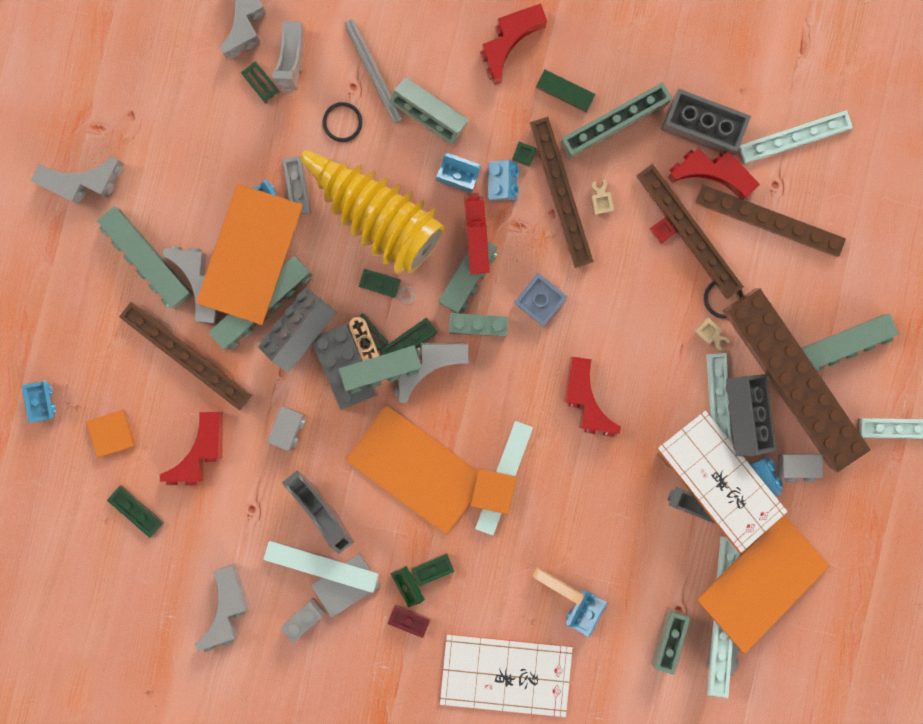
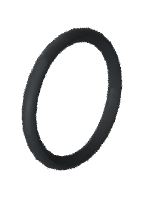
[323,102,363,142]
[704,281,744,318]

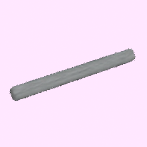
[345,19,402,123]

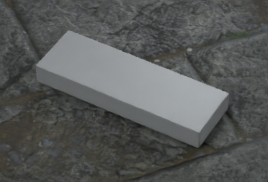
[282,156,311,215]

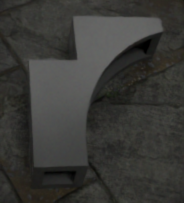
[282,470,354,554]
[667,487,716,524]

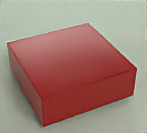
[649,217,677,244]

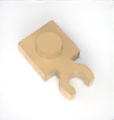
[591,179,614,215]
[694,318,730,351]

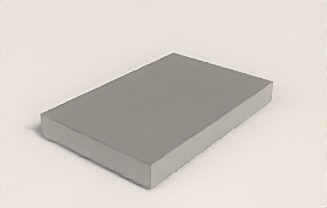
[311,553,381,618]

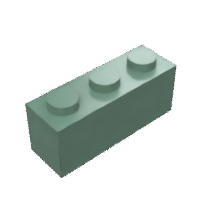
[449,313,508,337]
[651,608,690,675]

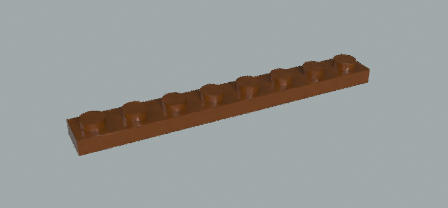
[530,117,594,268]
[636,164,744,299]
[695,185,846,257]
[119,302,253,411]

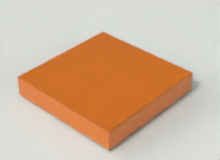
[86,410,135,458]
[471,468,517,515]

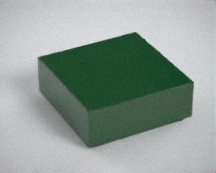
[512,142,537,167]

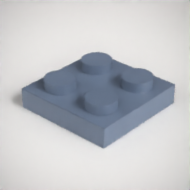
[514,273,567,327]

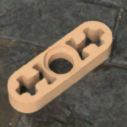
[349,317,380,361]
[532,567,585,604]

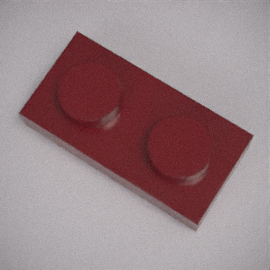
[387,605,430,638]

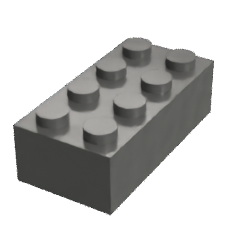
[661,89,751,156]
[258,287,337,373]
[312,324,378,410]
[726,374,777,456]

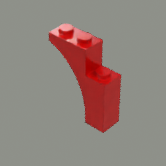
[480,3,547,85]
[667,148,760,200]
[464,193,490,275]
[564,356,621,437]
[160,412,223,485]

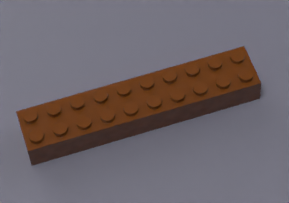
[722,288,871,472]

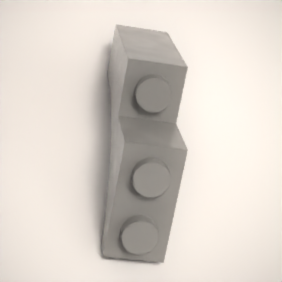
[220,0,266,59]
[272,21,304,93]
[31,157,124,204]
[163,246,219,324]
[395,342,468,403]
[195,563,249,652]

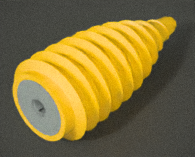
[300,150,445,274]

